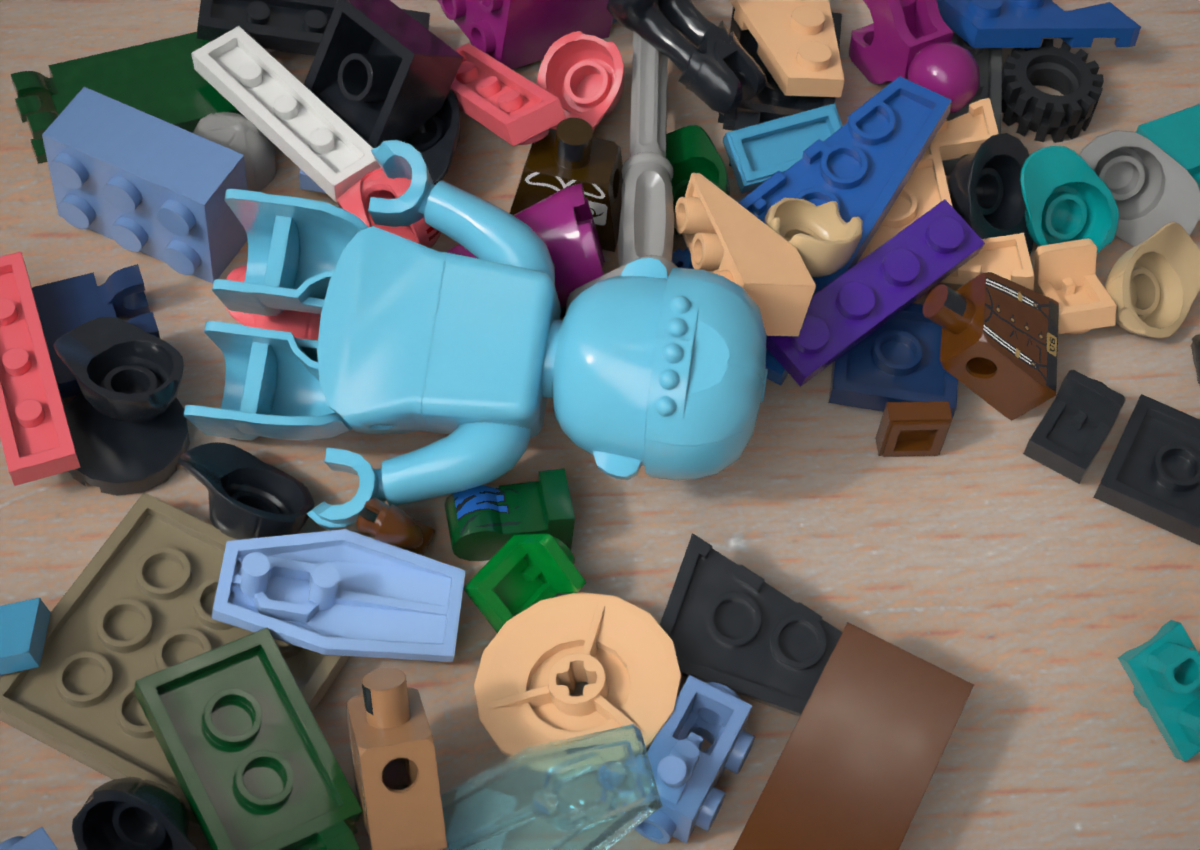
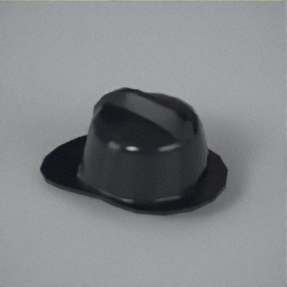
[947,133,1033,256]

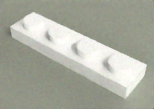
[191,26,380,202]

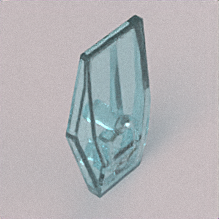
[441,724,662,850]

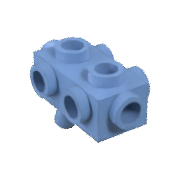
[618,675,755,844]

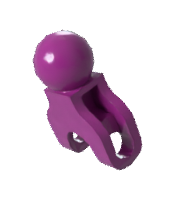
[849,0,980,114]

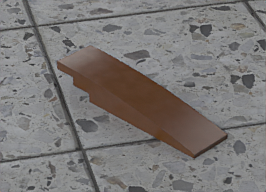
[733,622,974,850]

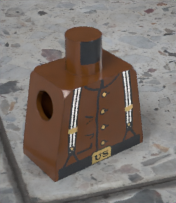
[922,272,1059,421]

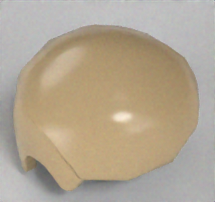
[764,197,863,277]

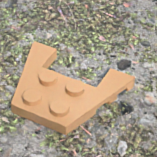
[857,98,1034,290]

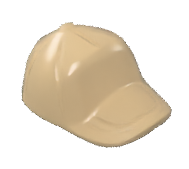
[1105,221,1200,338]

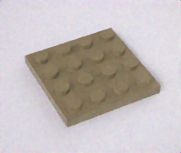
[0,492,350,825]

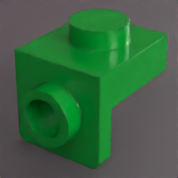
[463,534,586,633]

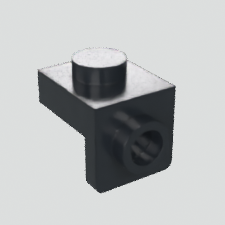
[1023,370,1126,484]

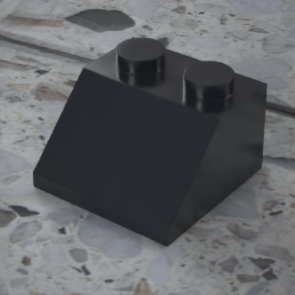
[304,0,464,148]

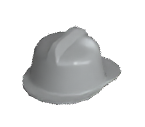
[1079,130,1200,247]

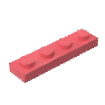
[450,43,566,146]
[0,252,81,486]

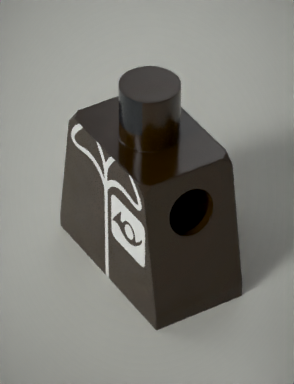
[509,118,623,252]

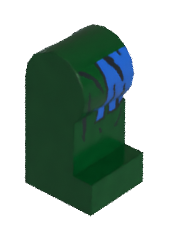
[444,468,575,561]

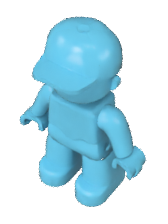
[184,140,768,531]

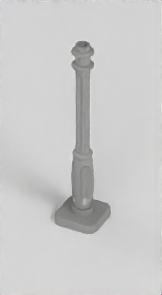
[566,32,678,312]

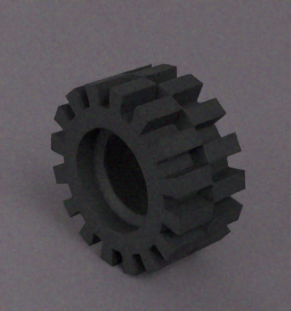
[1001,39,1104,143]

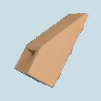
[674,173,816,336]

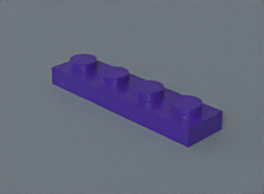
[766,199,985,387]

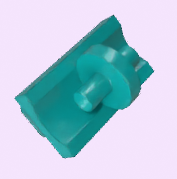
[1118,620,1200,762]

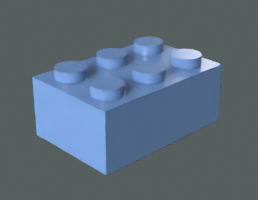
[42,87,248,284]

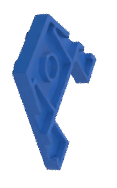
[937,0,1141,48]

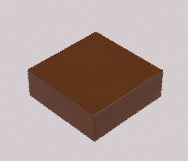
[875,401,953,457]

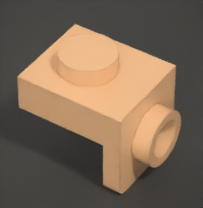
[1033,238,1117,335]

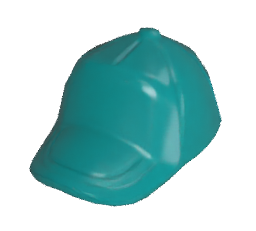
[1020,146,1119,253]

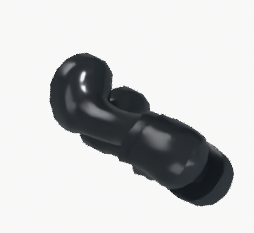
[606,0,767,115]

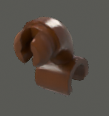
[356,498,435,556]

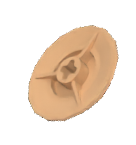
[474,592,681,777]

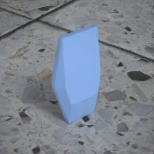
[212,529,466,662]

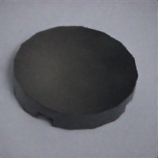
[65,391,190,496]

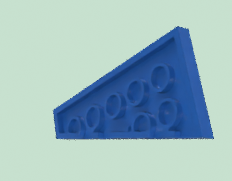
[671,76,952,386]

